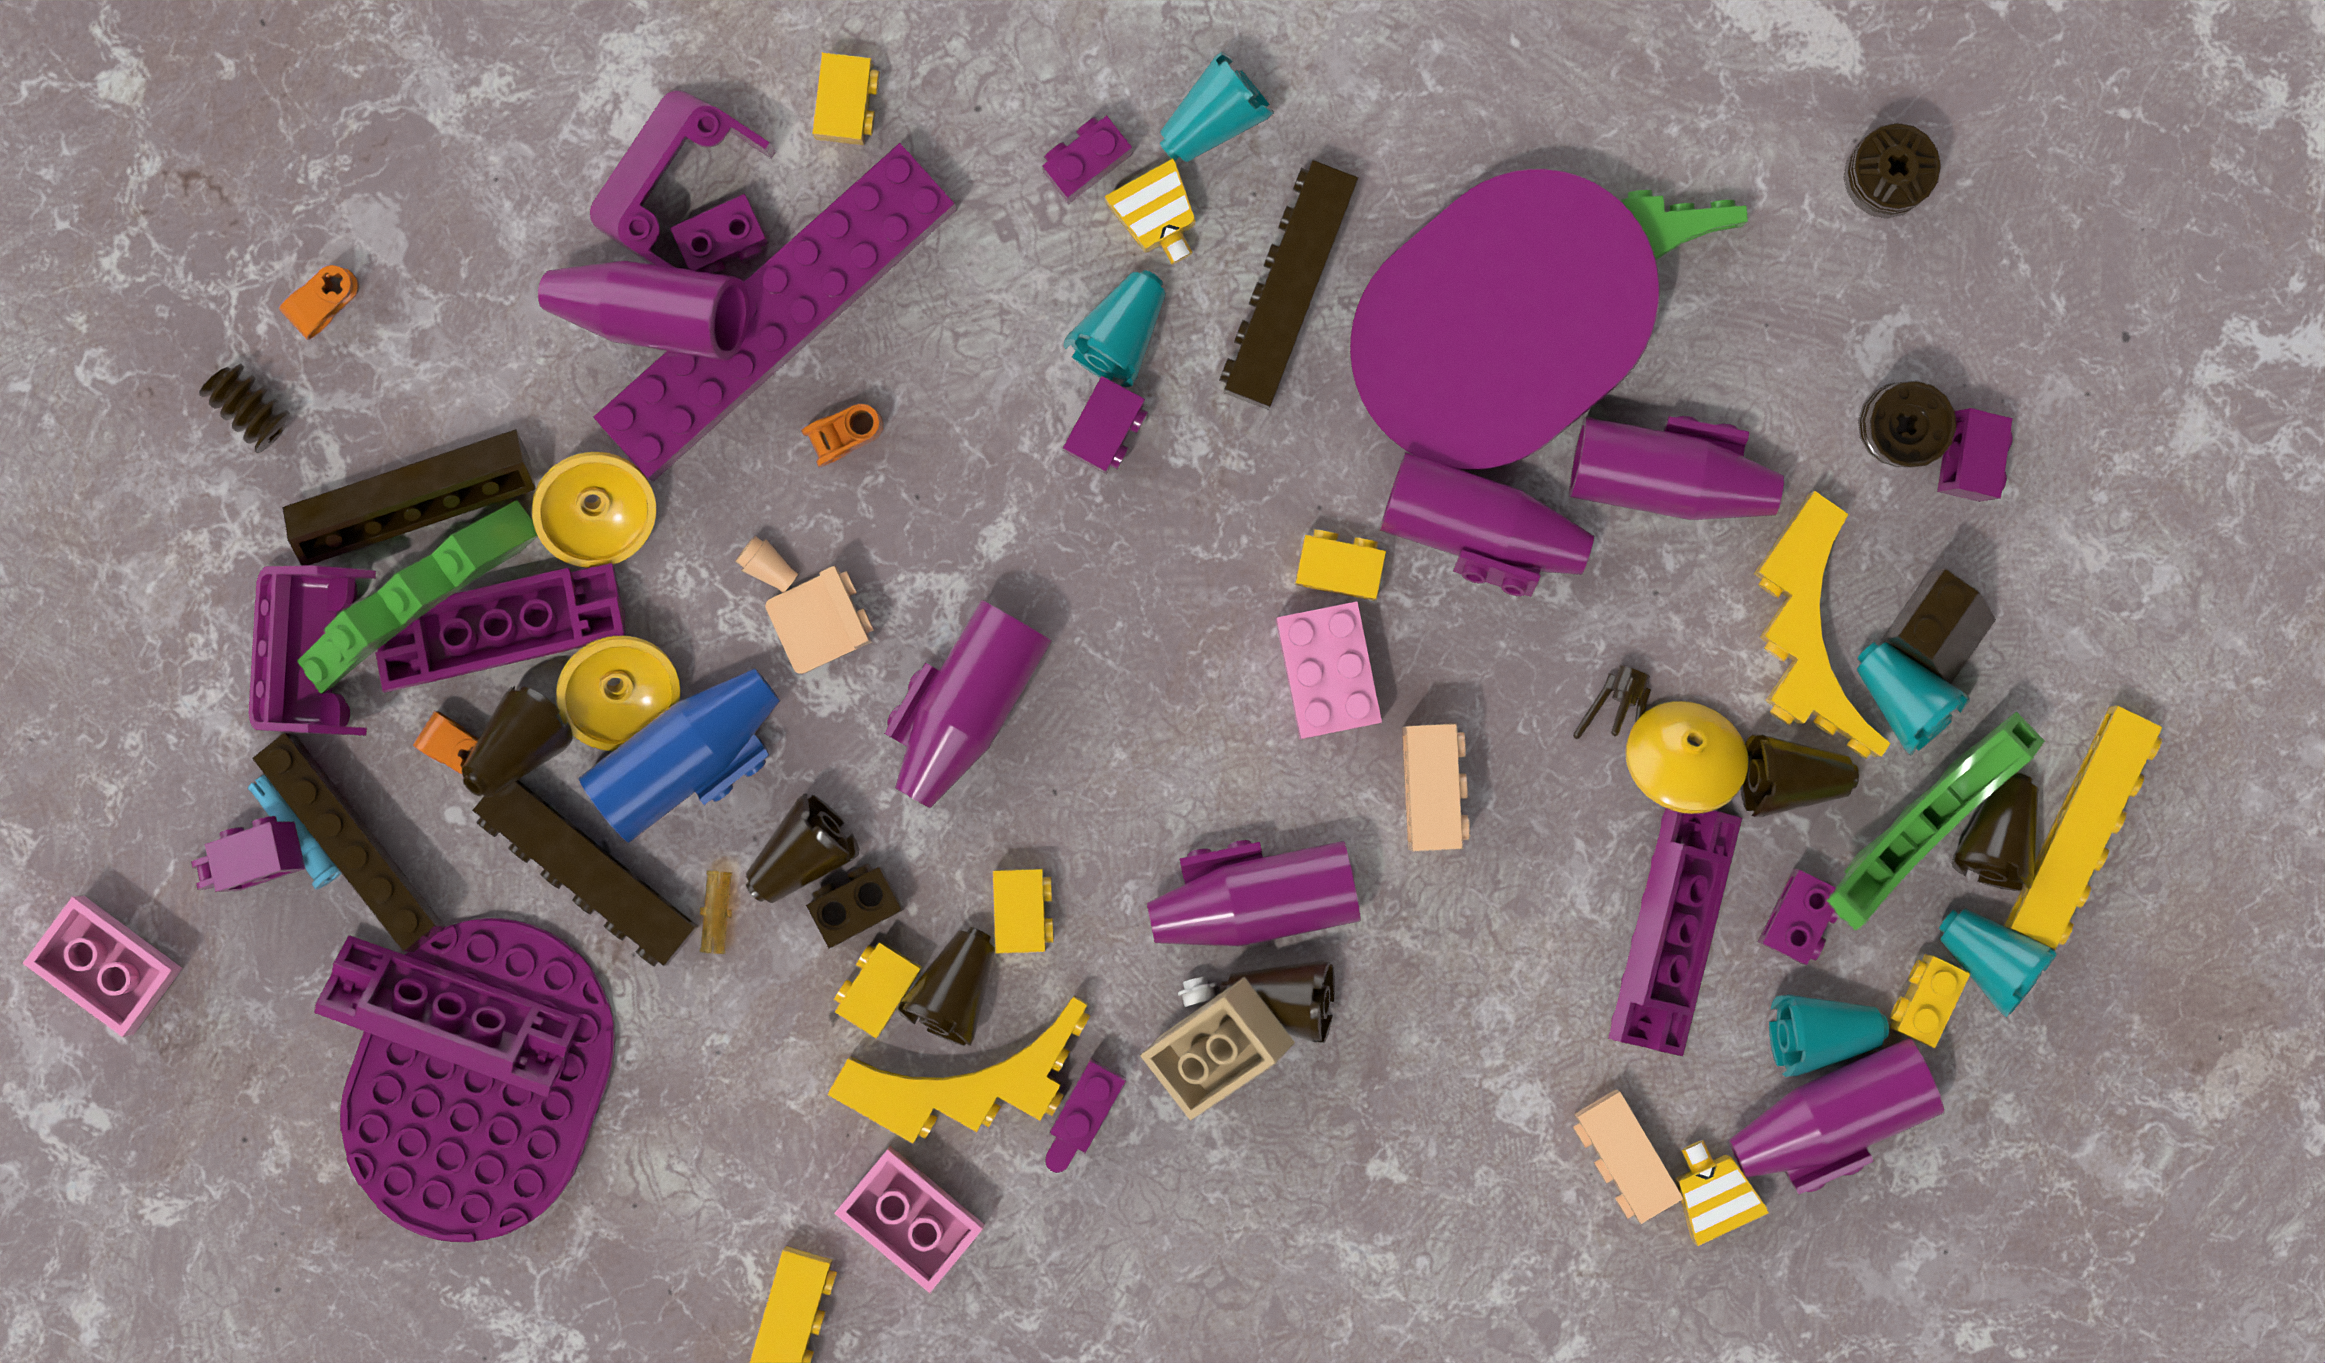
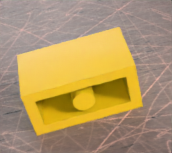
[812,52,880,145]
[1295,529,1386,601]
[993,869,1054,954]
[833,941,923,1038]

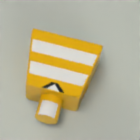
[1105,159,1196,265]
[1675,1140,1769,1246]

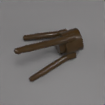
[1573,665,1651,739]

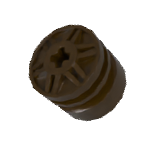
[1843,123,1941,219]
[1858,381,1956,468]

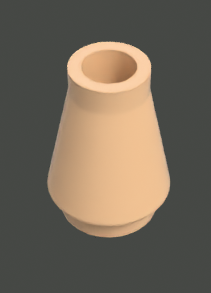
[735,536,798,593]

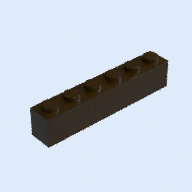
[1219,160,1359,410]
[282,429,536,566]
[252,732,446,952]
[472,780,699,967]

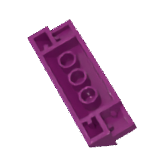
[375,563,626,693]
[1608,808,1742,1057]
[314,935,580,1097]

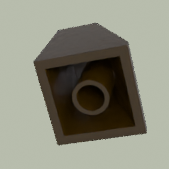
[1881,568,1996,684]

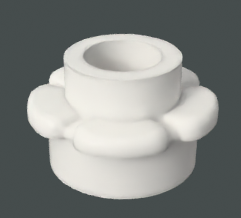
[1178,976,1217,1007]

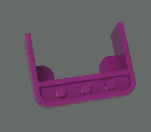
[590,91,776,268]
[249,566,376,736]

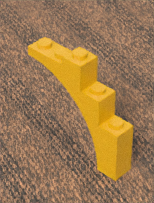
[1753,491,1891,759]
[827,996,1091,1144]

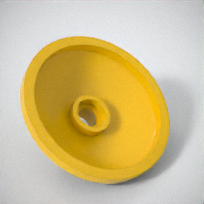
[532,452,656,568]
[556,636,680,751]
[1625,701,1748,814]

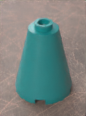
[1159,52,1274,162]
[1063,270,1166,388]
[1857,642,1970,756]
[1939,908,2058,1018]
[1769,994,1889,1077]

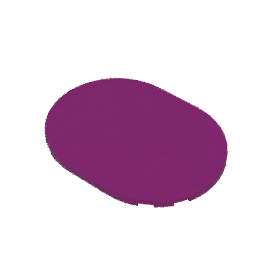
[1350,169,1660,470]
[340,918,615,1242]

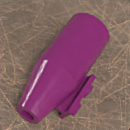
[538,260,750,360]
[1569,416,1784,520]
[1380,452,1595,597]
[884,600,1052,808]
[1146,840,1361,947]
[1729,1038,1944,1195]

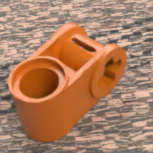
[279,265,359,340]
[801,404,884,467]
[413,710,479,774]

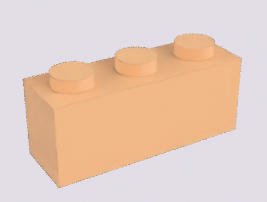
[1573,1089,1684,1224]

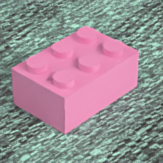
[1275,601,1382,739]
[23,896,183,1037]
[834,1146,985,1293]

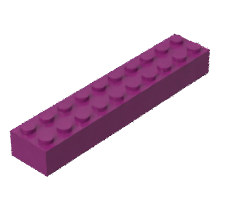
[593,143,957,482]

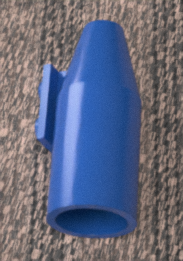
[578,669,780,843]

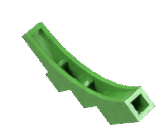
[1621,190,1748,260]
[297,500,538,694]
[1827,711,2045,931]

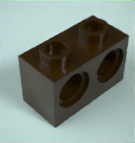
[806,863,904,949]

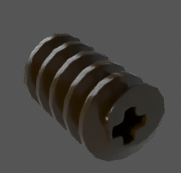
[199,364,290,453]

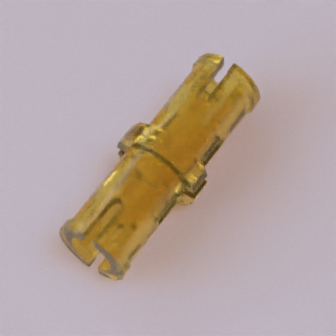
[699,870,733,955]

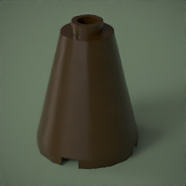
[462,686,573,797]
[1740,735,1859,817]
[1951,772,2039,891]
[746,793,860,903]
[897,927,995,1046]
[1220,960,1335,1043]

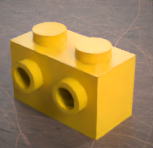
[1890,954,1970,1048]

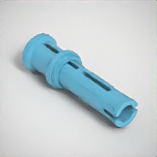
[247,774,342,890]

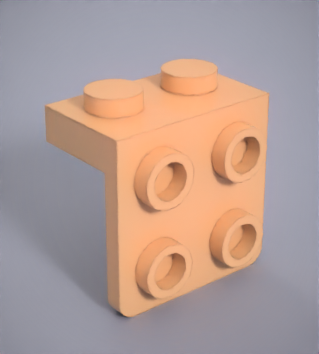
[765,566,874,674]

